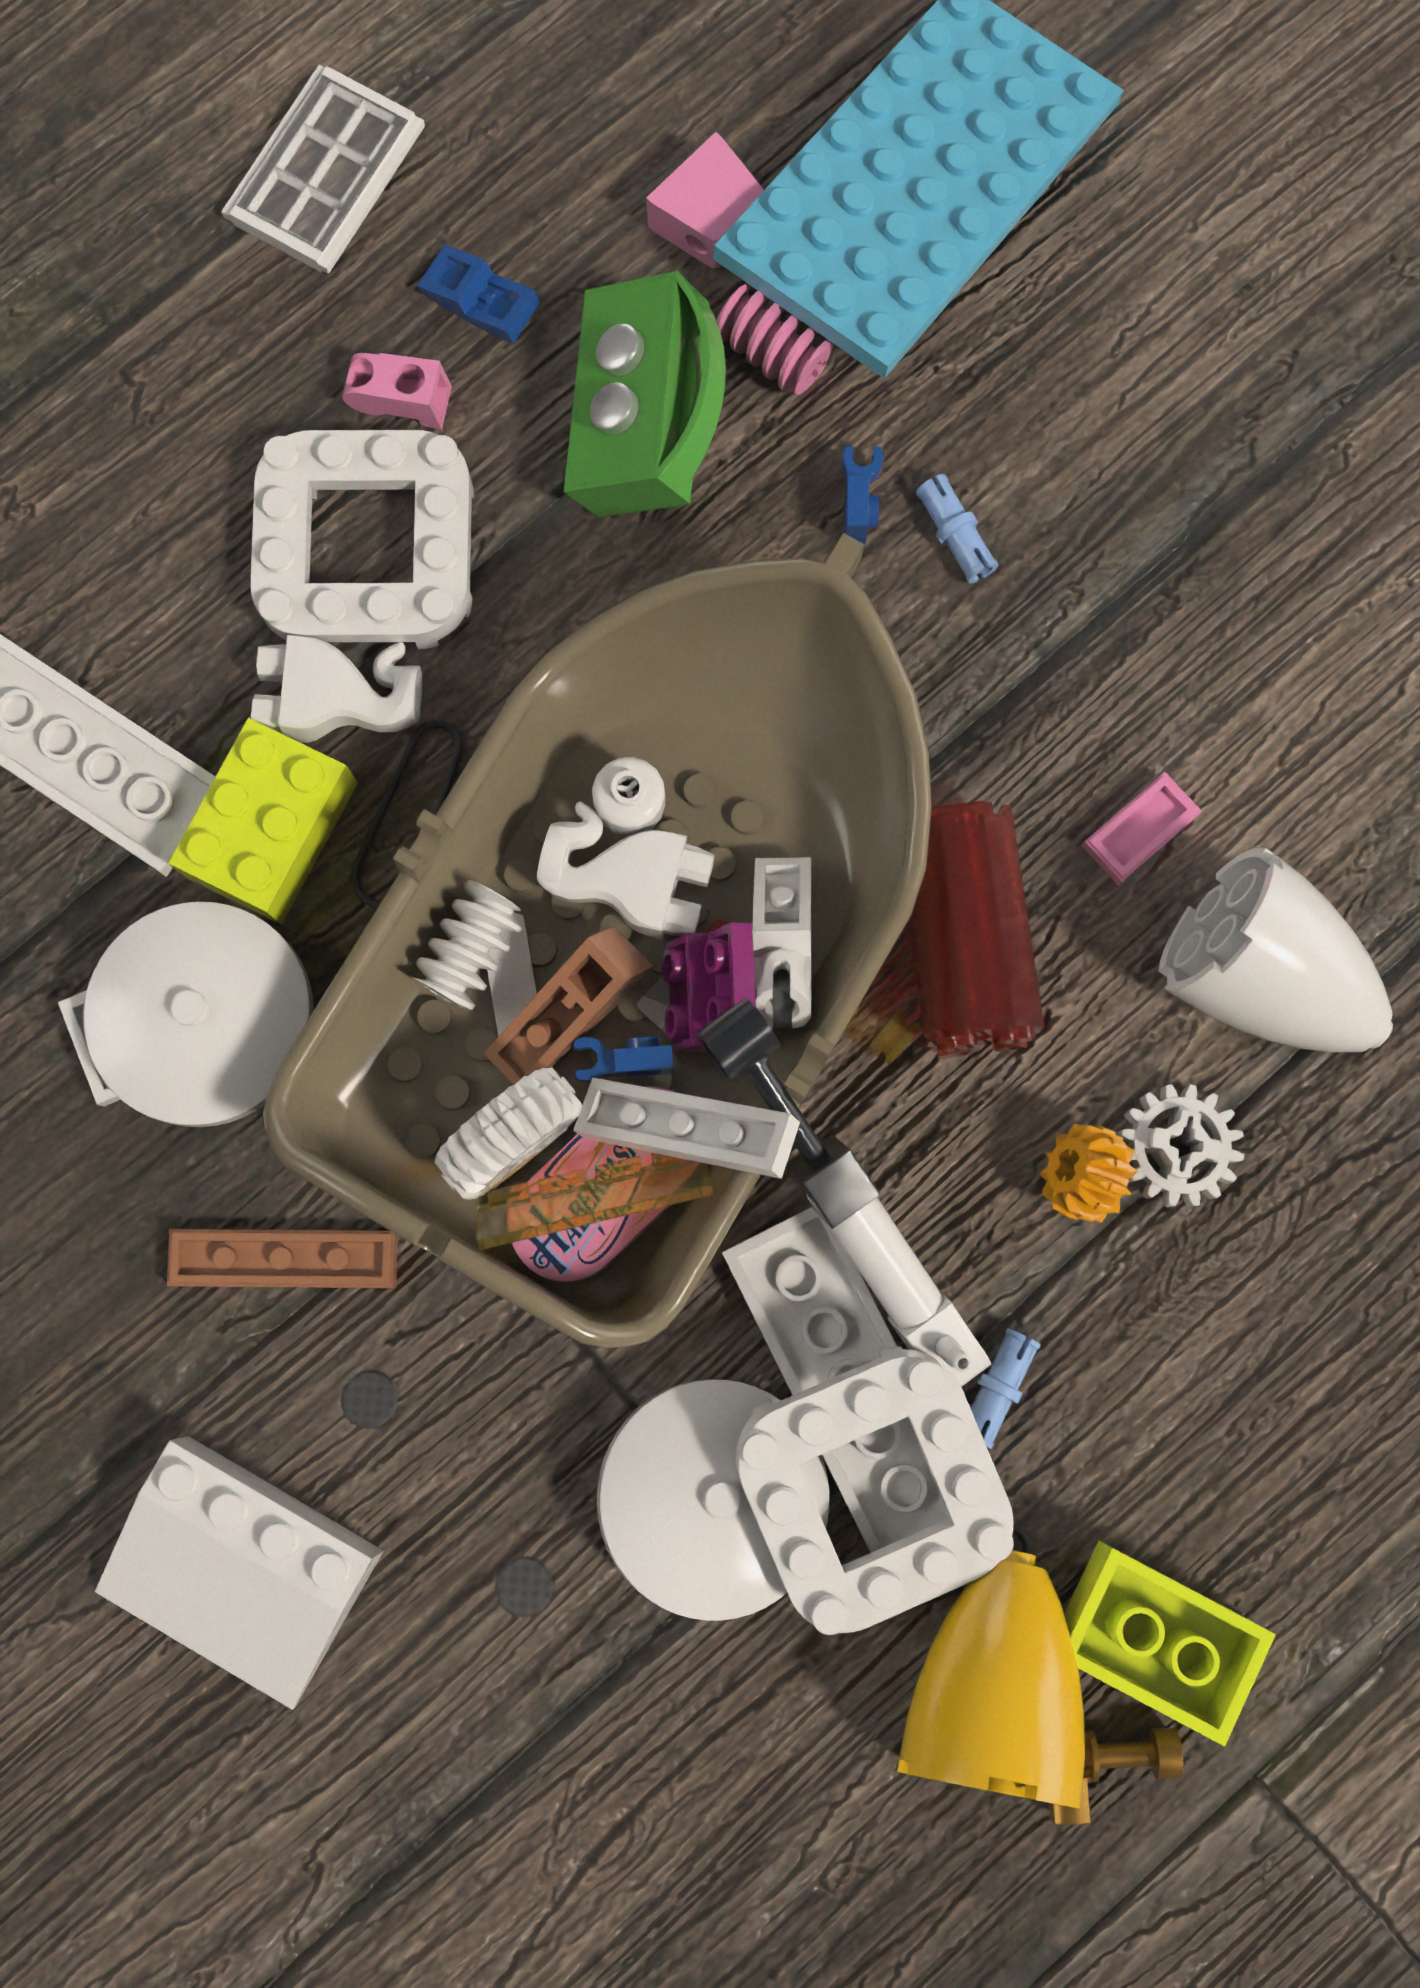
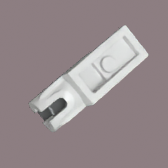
[752,857,812,1029]

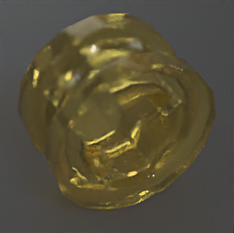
[868,1009,922,1065]

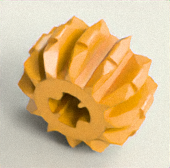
[1039,1124,1138,1223]

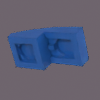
[418,244,540,344]

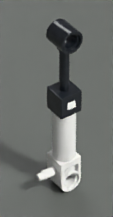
[696,998,991,1387]

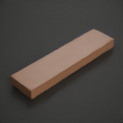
[167,1229,398,1288]

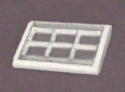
[221,65,425,274]

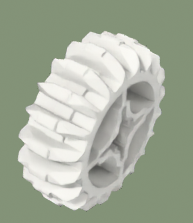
[434,1067,583,1200]

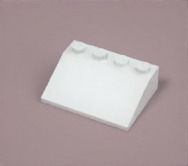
[95,1436,384,1710]

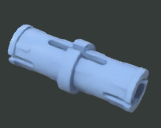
[916,474,998,584]
[971,1328,1041,1449]

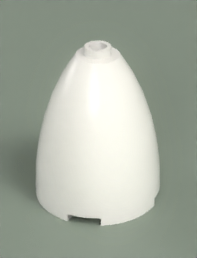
[1159,847,1393,1052]

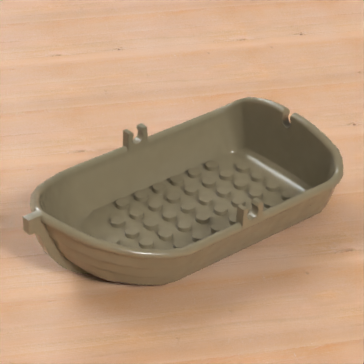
[263,533,932,1349]

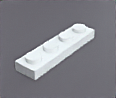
[573,1078,800,1179]

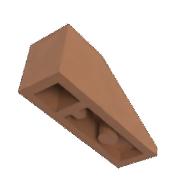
[483,926,653,1085]

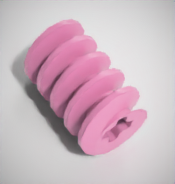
[716,284,834,396]

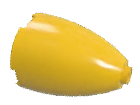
[897,1551,1085,1809]

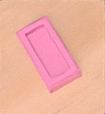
[1082,772,1202,886]

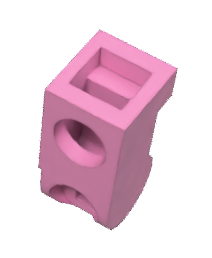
[342,353,452,430]

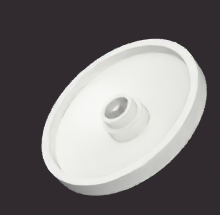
[83,902,314,1127]
[597,1380,829,1621]

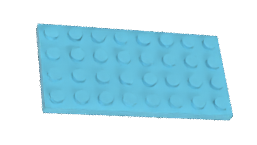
[712,0,1124,379]

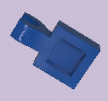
[842,446,883,547]
[574,1037,673,1082]

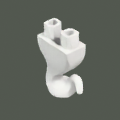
[251,635,422,743]
[537,801,715,940]

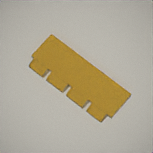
[477,1153,714,1250]

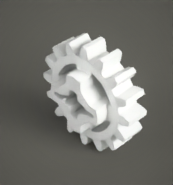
[1117,1084,1244,1208]

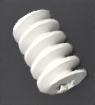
[411,880,522,1010]

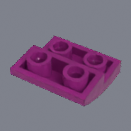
[662,922,756,1054]

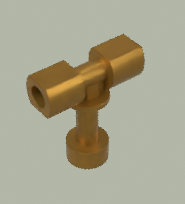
[1049,1728,1183,1825]

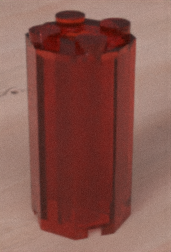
[908,801,1045,1058]

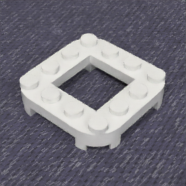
[250,430,474,649]
[735,1346,1014,1635]

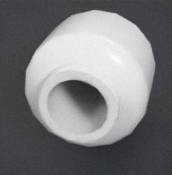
[592,757,665,837]

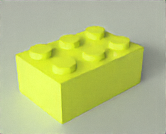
[168,718,358,925]
[1064,1540,1276,1747]

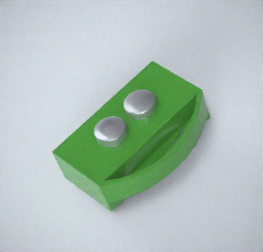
[564,271,726,517]

